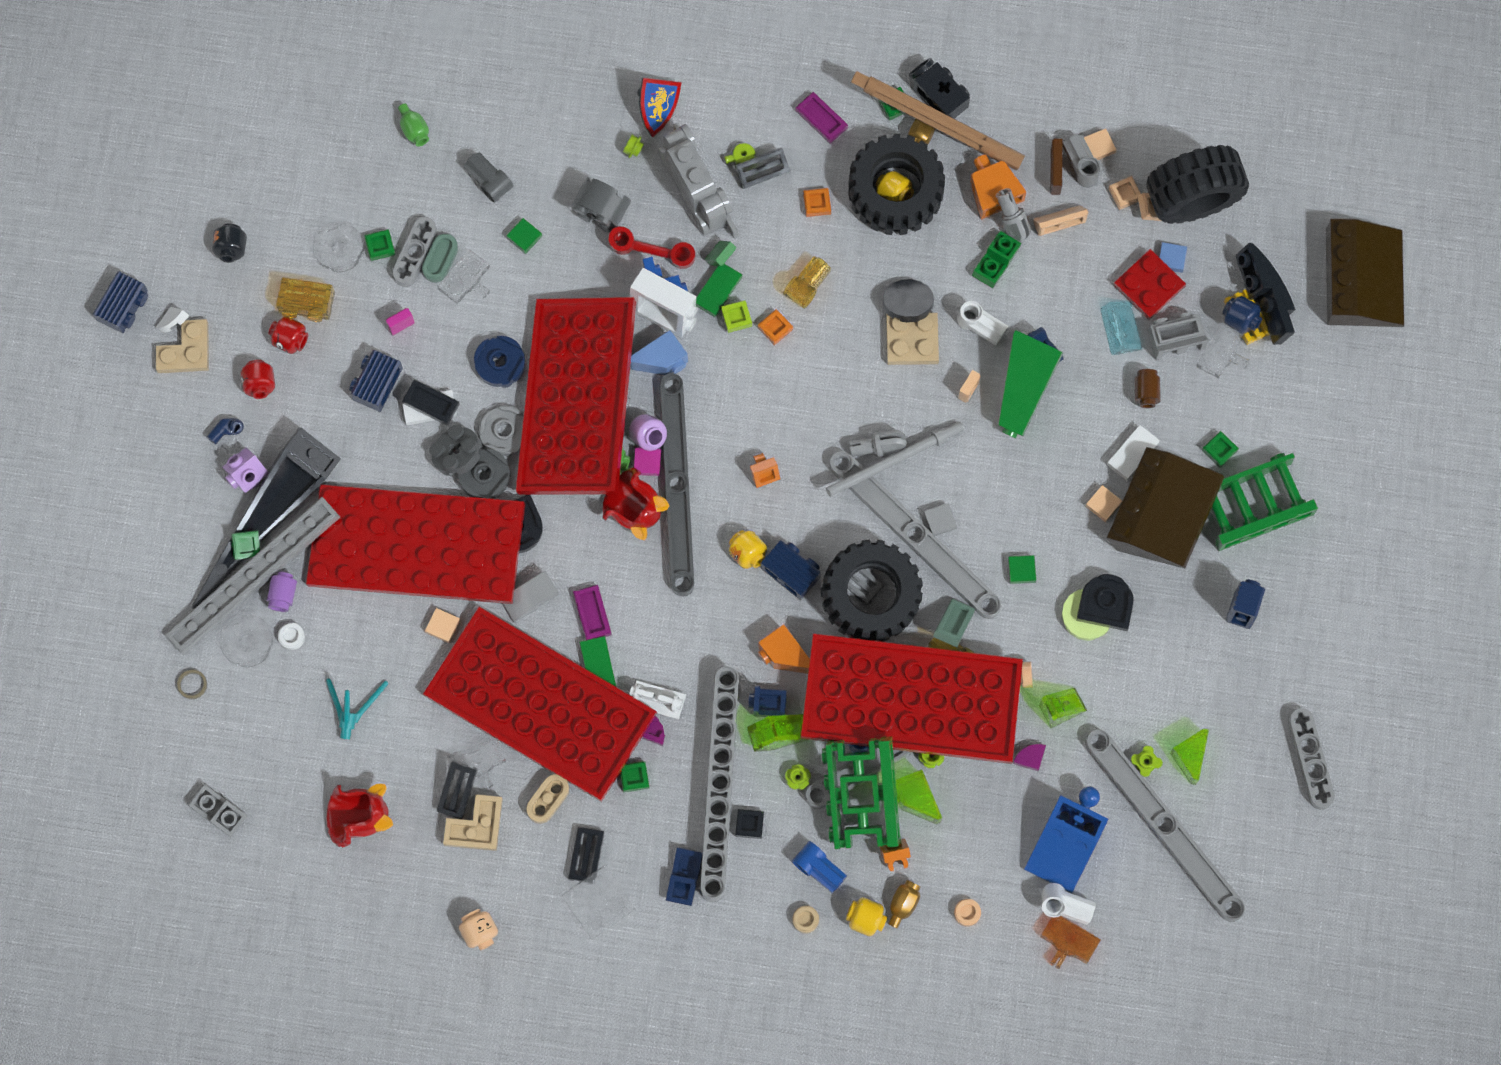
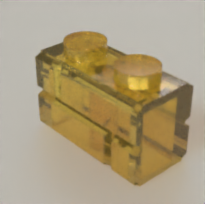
[276,277,335,322]

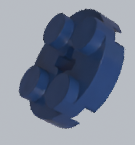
[474,335,525,388]

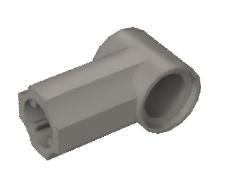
[1062,134,1100,187]

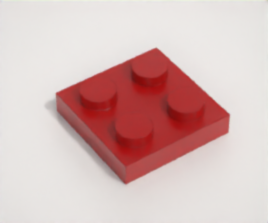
[1113,249,1186,320]

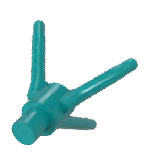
[326,678,388,740]

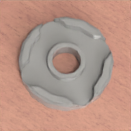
[479,405,524,457]

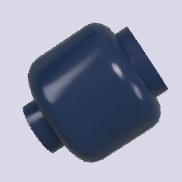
[1222,296,1262,334]

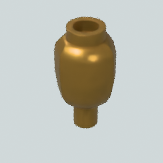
[908,119,935,144]
[888,880,921,929]

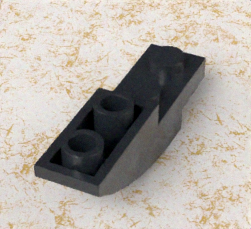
[1235,243,1296,345]

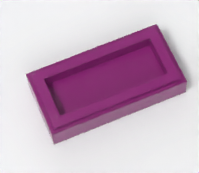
[795,92,848,144]
[573,585,612,640]

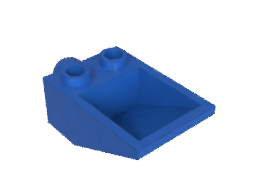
[1024,786,1109,893]

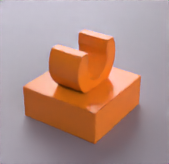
[750,453,780,488]
[879,838,911,871]

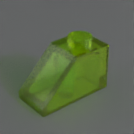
[747,714,809,752]
[896,769,942,825]

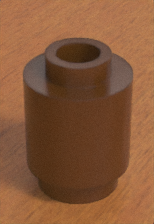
[1135,369,1161,409]

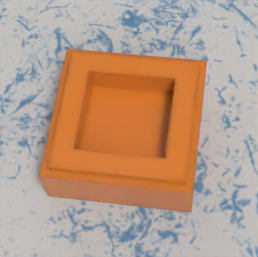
[803,188,831,217]
[757,309,793,346]

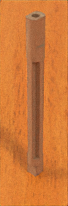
[850,71,1025,171]

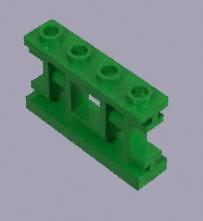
[822,736,901,850]

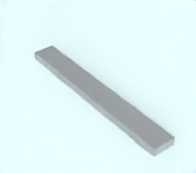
[165,497,340,655]

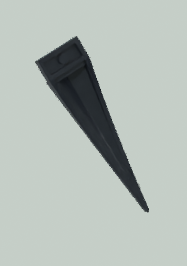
[192,427,341,609]

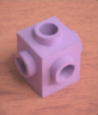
[222,448,268,493]

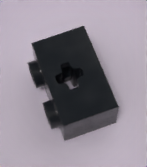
[913,62,970,119]

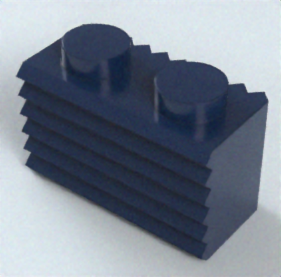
[93,271,148,333]
[349,350,403,412]
[761,540,821,601]
[1226,579,1265,629]

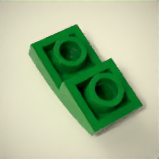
[972,231,1022,288]

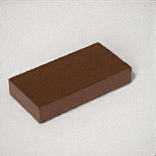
[1050,138,1062,195]

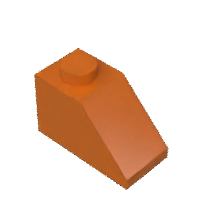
[757,624,810,674]

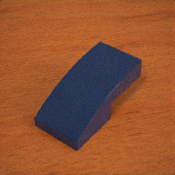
[666,847,703,906]

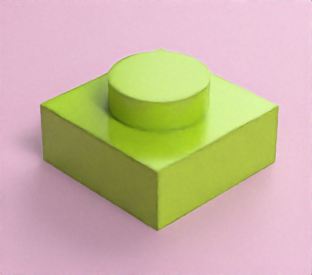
[721,300,753,333]

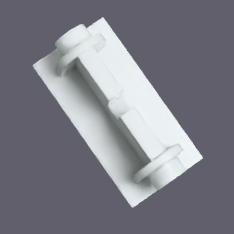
[630,681,686,720]

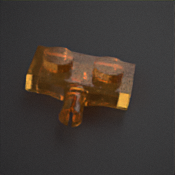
[1040,916,1101,969]

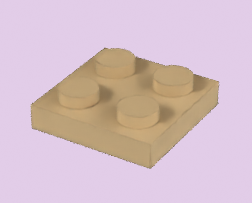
[886,313,939,365]

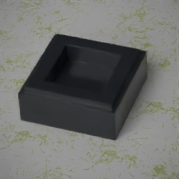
[735,809,764,839]

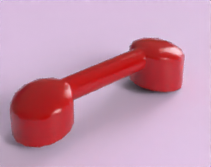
[608,226,696,269]

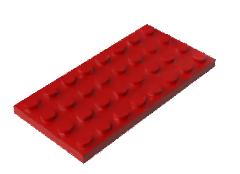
[516,297,636,495]
[306,485,525,604]
[423,607,657,802]
[801,634,1023,764]

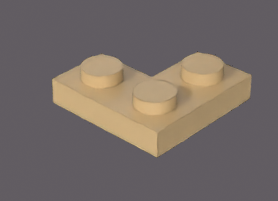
[156,319,209,373]
[443,795,503,851]

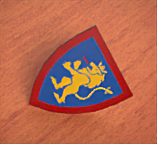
[637,78,682,138]

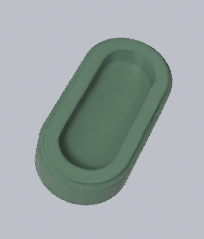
[422,234,458,283]

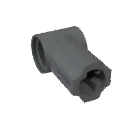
[464,152,514,203]

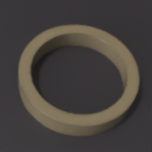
[177,670,207,699]

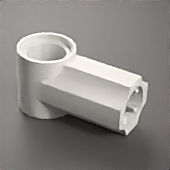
[957,301,1008,346]
[1042,883,1096,925]

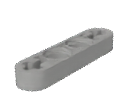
[1288,708,1335,810]

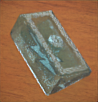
[1100,302,1142,355]

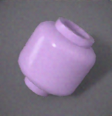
[629,414,667,451]

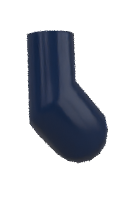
[206,418,244,445]

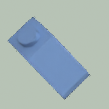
[630,330,688,375]

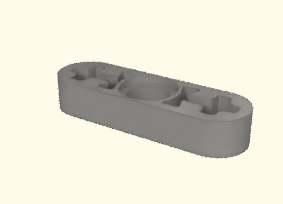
[393,217,437,287]

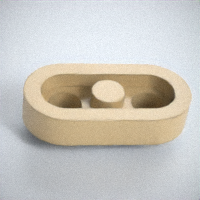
[527,774,569,824]

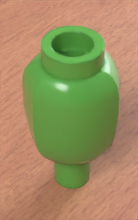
[398,103,429,147]

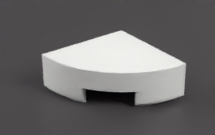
[156,307,189,333]

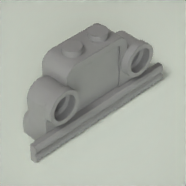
[658,122,739,238]

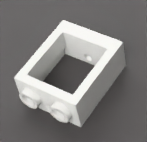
[630,268,698,338]

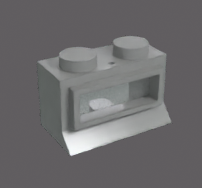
[1148,312,1209,361]

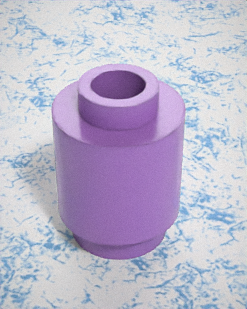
[266,572,297,612]

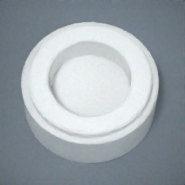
[278,623,305,650]

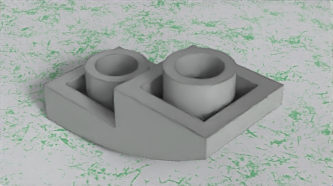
[188,785,247,837]

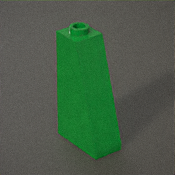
[999,330,1063,439]

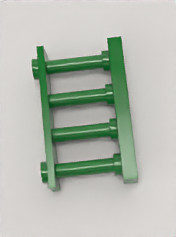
[1211,453,1318,551]

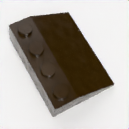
[1326,219,1404,327]
[1107,447,1224,569]

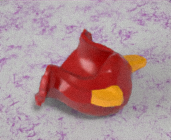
[602,467,669,541]
[326,783,393,848]

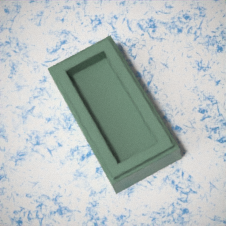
[933,599,975,647]

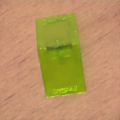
[1039,688,1087,728]
[1170,728,1209,785]

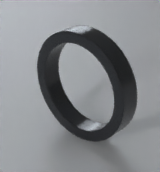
[909,58,934,79]

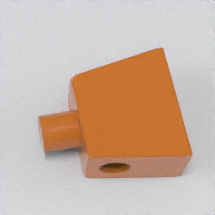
[970,155,1026,220]

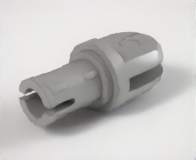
[995,188,1031,242]
[850,430,907,457]

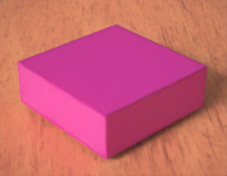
[386,308,415,335]
[634,448,661,476]

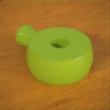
[724,143,756,164]

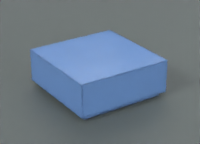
[1159,242,1187,273]

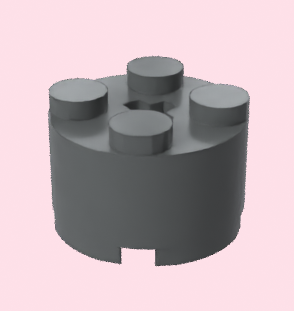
[572,177,631,233]

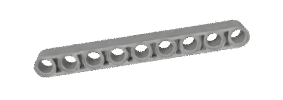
[701,666,739,903]

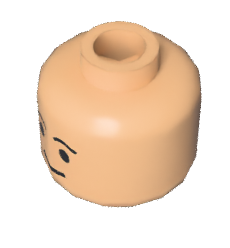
[459,909,498,951]

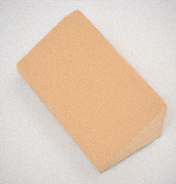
[1033,205,1088,236]

